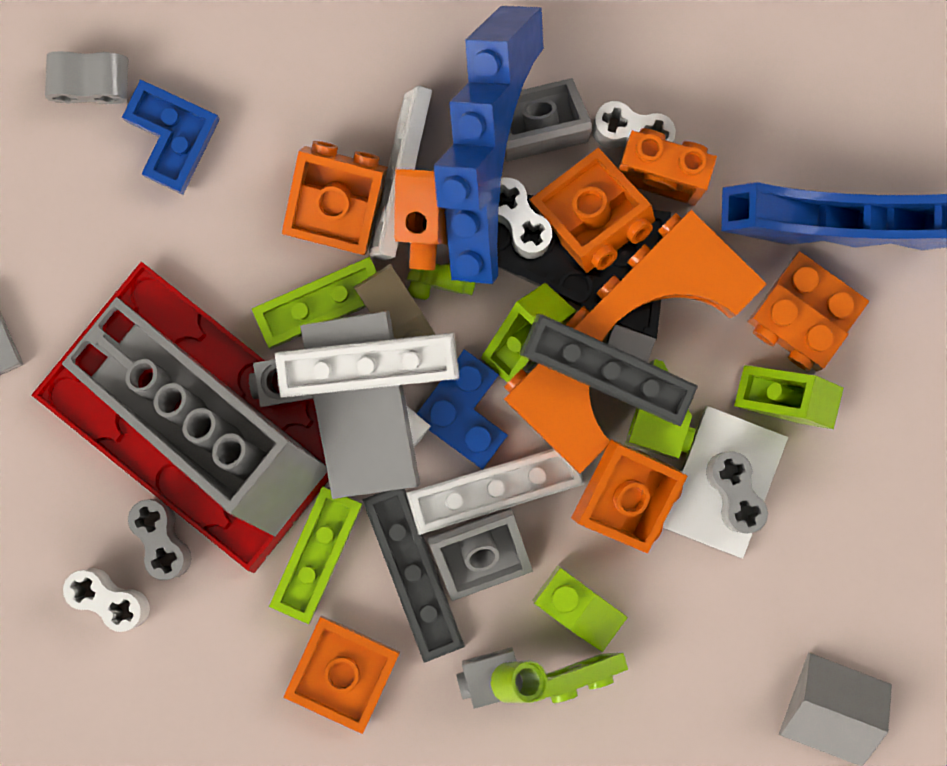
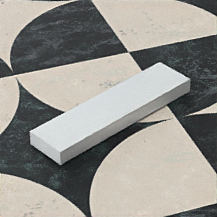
[369,86,432,261]
[275,332,459,398]
[406,449,585,535]

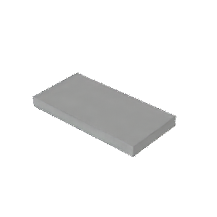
[300,310,420,499]

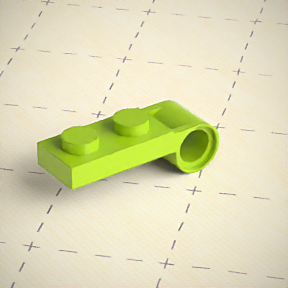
[491,653,628,703]

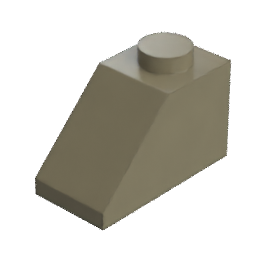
[354,264,435,339]

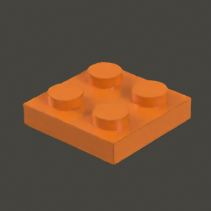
[283,616,400,734]

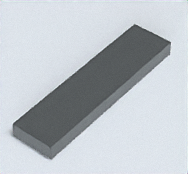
[519,314,698,426]
[362,489,465,663]

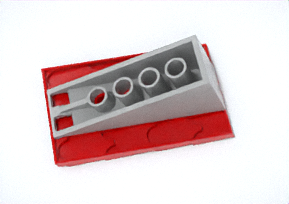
[31,262,329,573]

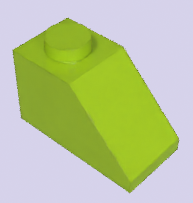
[480,283,577,383]
[625,359,695,459]
[734,365,844,430]
[532,565,628,652]

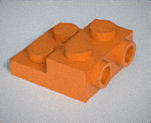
[618,128,717,206]
[282,141,388,255]
[529,147,656,273]
[747,251,869,372]
[571,439,688,554]

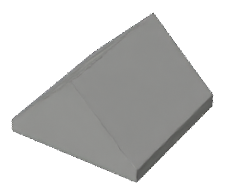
[505,78,592,162]
[427,508,533,601]
[779,652,892,766]

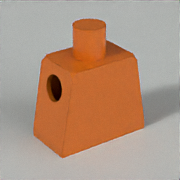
[394,169,448,270]

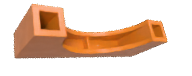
[503,210,767,474]

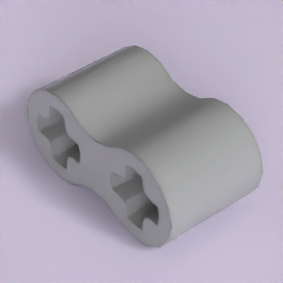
[45,51,128,104]
[706,452,768,534]
[128,499,192,580]

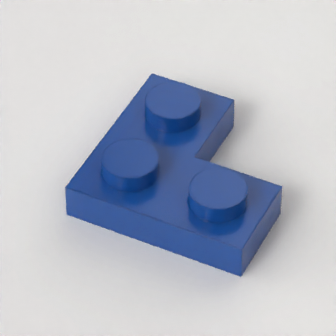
[122,79,220,195]
[417,349,508,470]

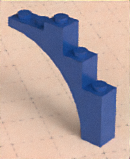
[434,6,544,284]
[721,182,947,250]

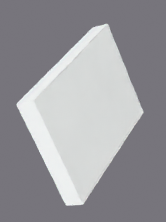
[663,406,788,559]

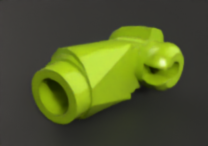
[406,263,476,300]

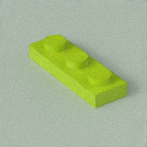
[251,257,377,349]
[269,486,363,624]

